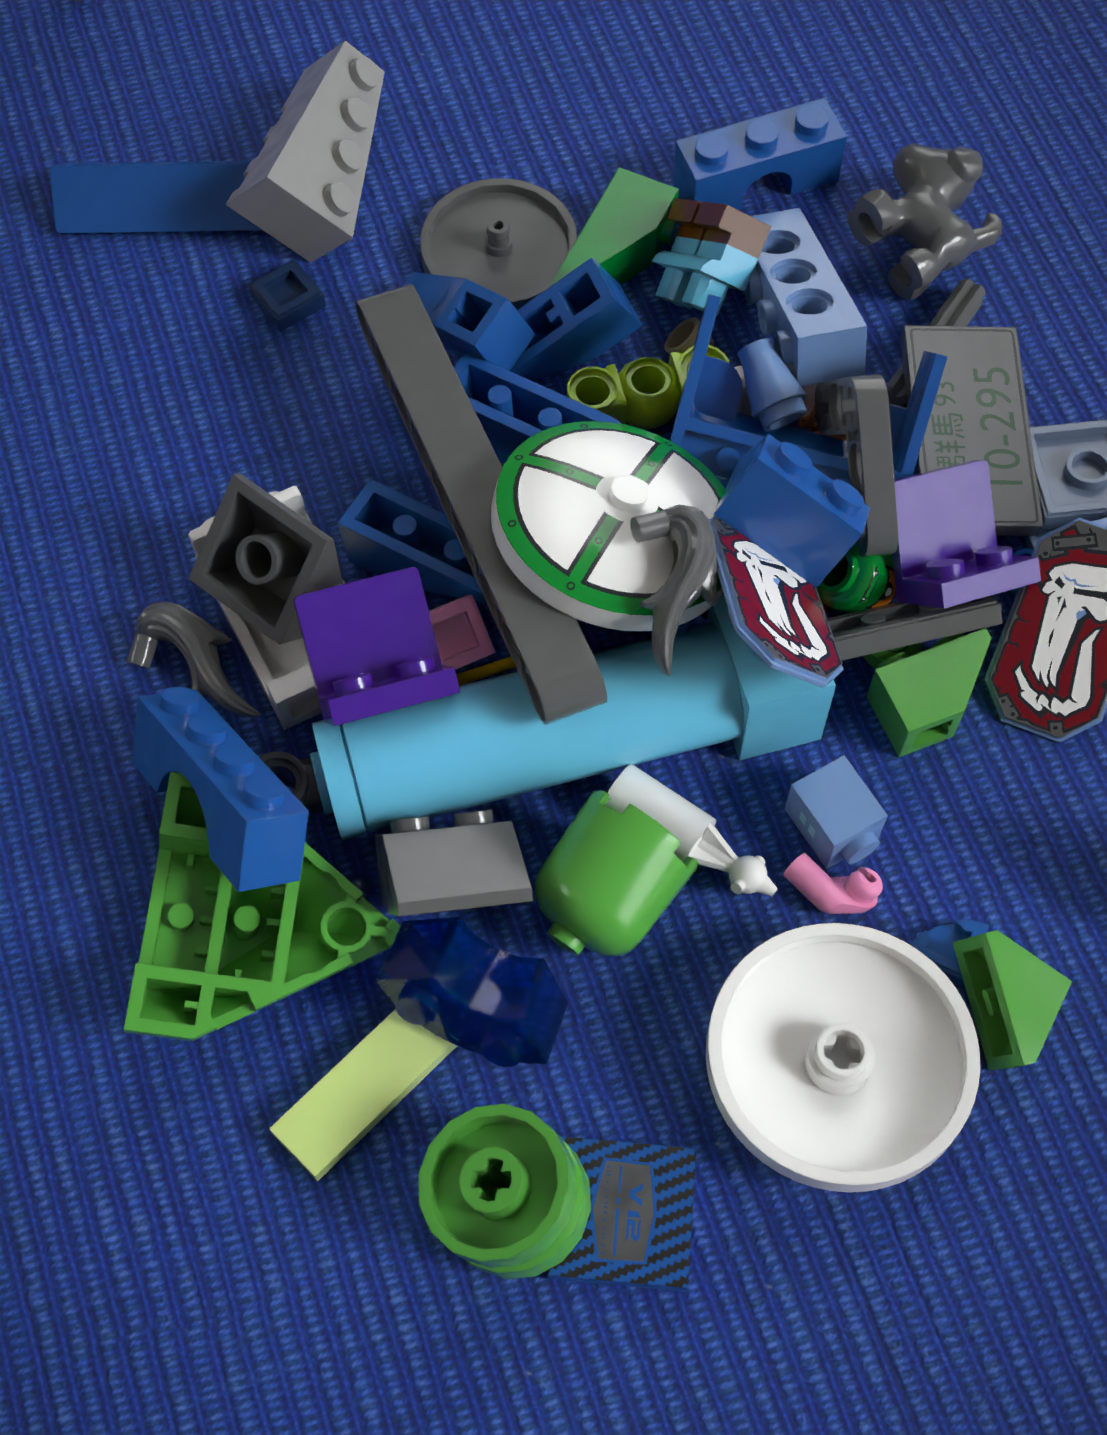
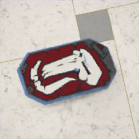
[709,516,843,688]
[984,518,1107,743]

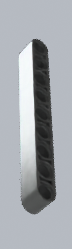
[355,283,608,725]

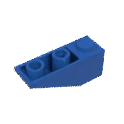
[403,272,535,371]

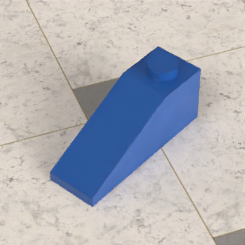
[459,257,642,382]

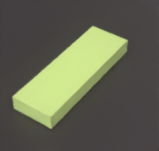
[269,989,463,1182]

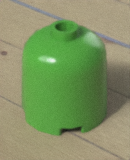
[535,790,698,956]

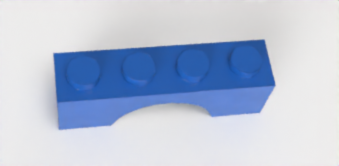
[132,687,309,892]

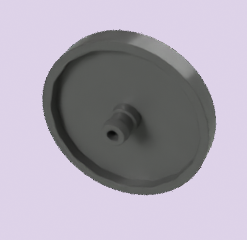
[420,178,577,310]

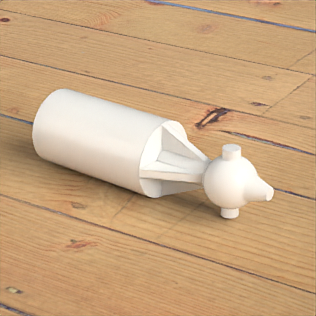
[606,764,778,896]

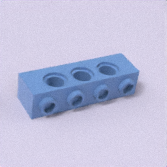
[744,208,867,387]

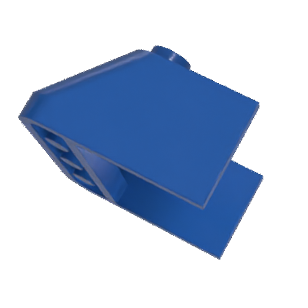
[670,294,948,488]

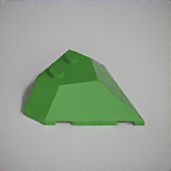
[124,772,412,1041]

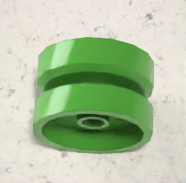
[418,1104,591,1279]

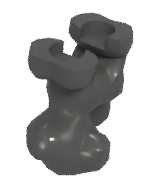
[847,143,1003,301]

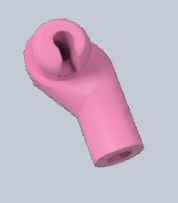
[783,853,883,914]

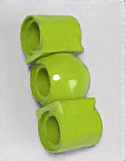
[567,345,729,429]

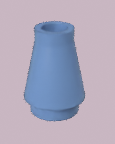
[737,338,808,432]

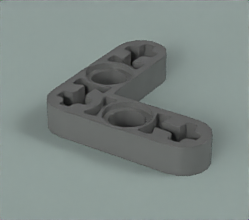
[815,374,898,557]

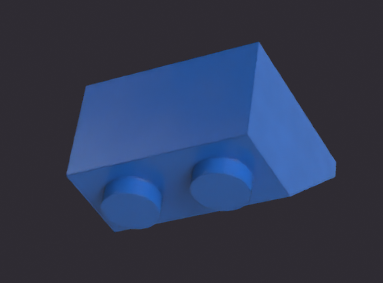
[714,434,870,588]

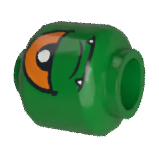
[817,542,897,613]

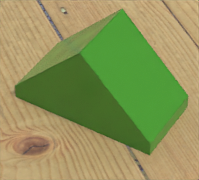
[952,930,1072,1071]

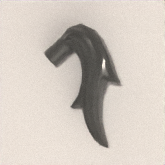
[630,504,717,676]
[126,601,260,718]

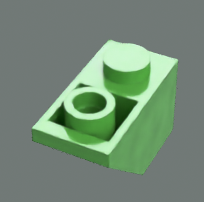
[866,628,991,757]

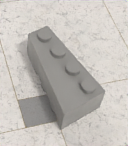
[226,41,385,263]

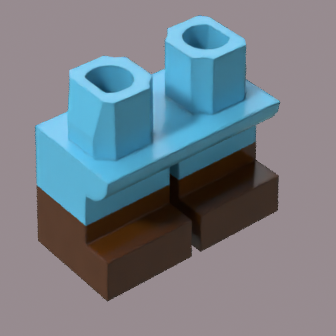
[652,198,772,315]

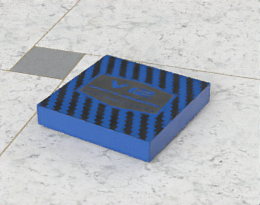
[548,1136,696,1292]

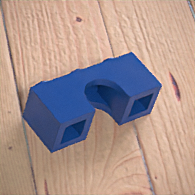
[673,98,847,210]

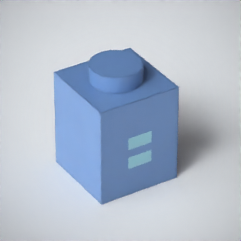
[785,755,888,869]

